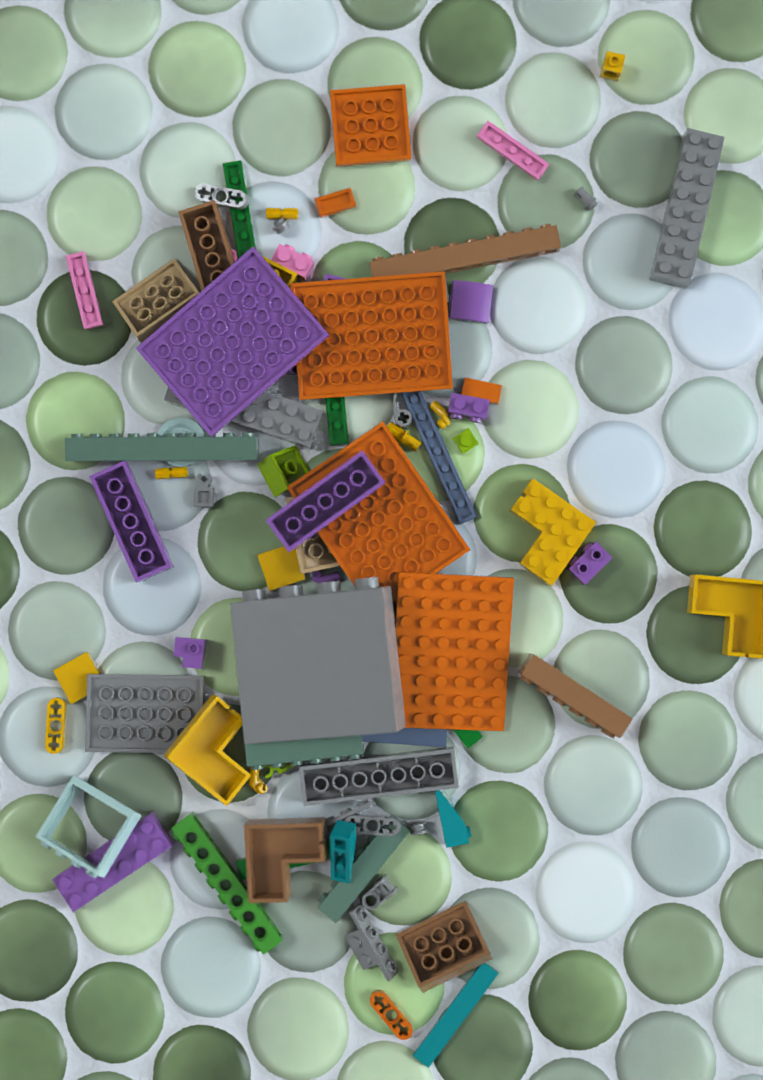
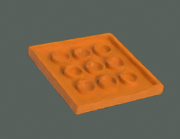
[330,84,412,167]

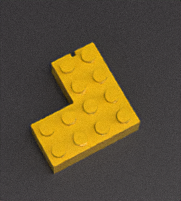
[509,478,596,586]
[687,574,763,659]
[163,694,251,806]

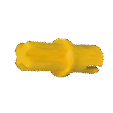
[387,422,422,452]

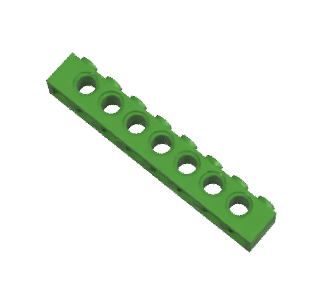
[171,812,283,955]

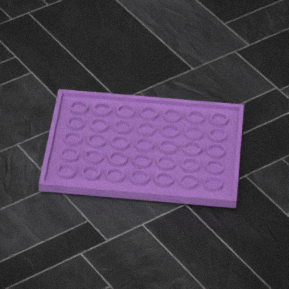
[136,247,330,437]

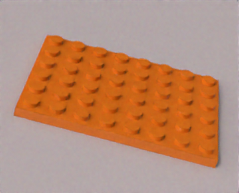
[290,271,453,400]
[287,422,471,603]
[395,572,514,731]

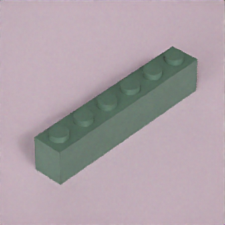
[245,735,364,770]
[318,814,410,923]

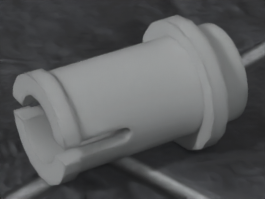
[574,186,598,211]

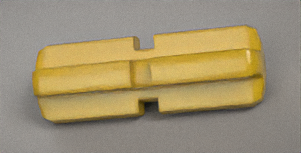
[266,208,298,219]
[155,467,188,479]

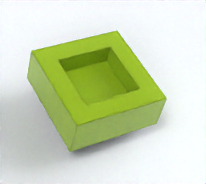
[453,428,479,454]

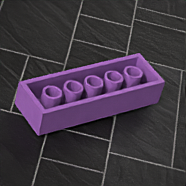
[266,451,385,552]
[89,460,174,583]
[52,811,174,912]

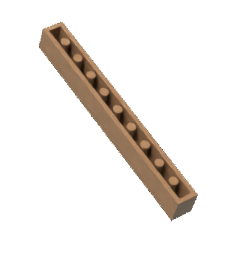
[369,224,561,277]

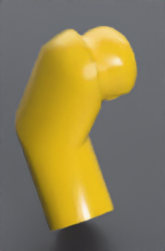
[249,767,268,794]

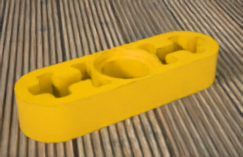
[45,697,67,754]

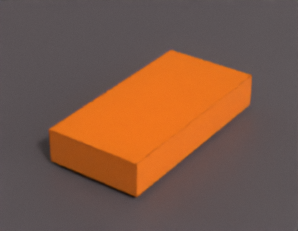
[314,188,356,218]
[461,377,502,405]

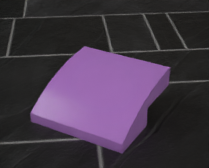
[449,280,493,324]

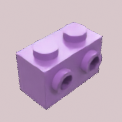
[448,393,489,423]
[567,542,612,585]

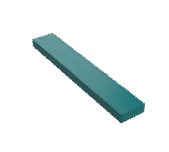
[413,962,499,1068]

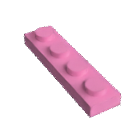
[476,121,549,181]
[66,251,104,330]

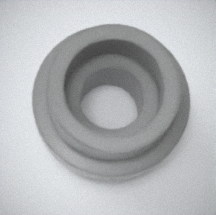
[272,217,290,234]

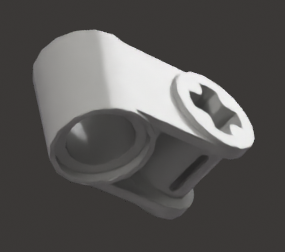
[362,874,398,910]

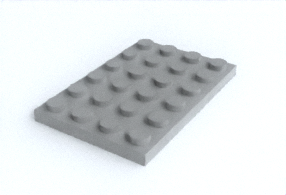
[85,674,204,753]

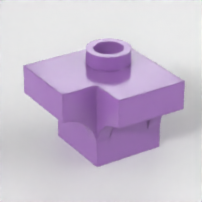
[174,637,207,669]

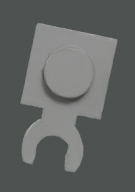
[194,474,214,507]

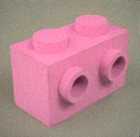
[271,244,315,282]

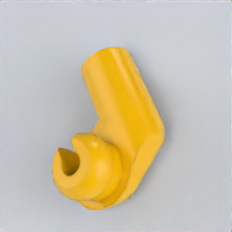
[430,401,450,429]

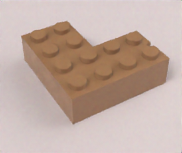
[244,817,328,903]

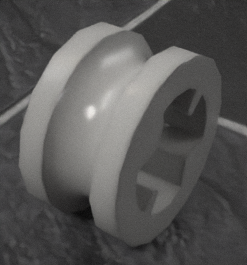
[409,821,428,835]

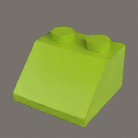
[257,445,309,498]

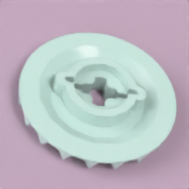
[158,417,204,467]

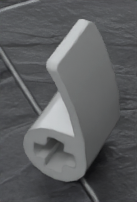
[393,393,412,429]

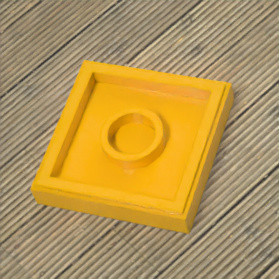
[257,546,306,591]
[53,652,100,704]

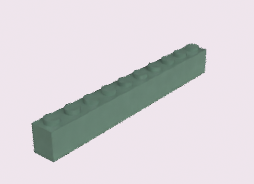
[65,433,259,461]

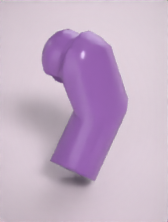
[311,570,340,583]

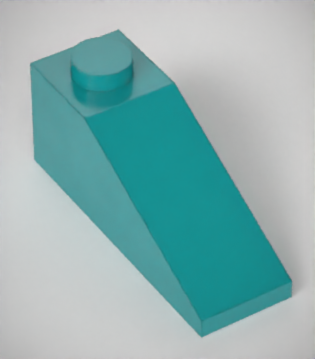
[435,790,472,848]
[330,820,356,883]

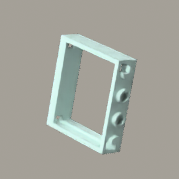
[36,775,142,878]

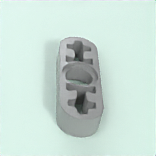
[195,184,249,210]
[345,815,401,836]

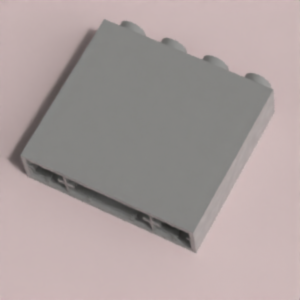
[230,577,406,744]

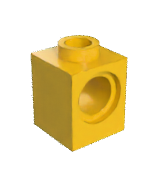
[600,51,626,81]

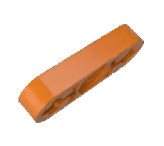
[370,990,412,1040]

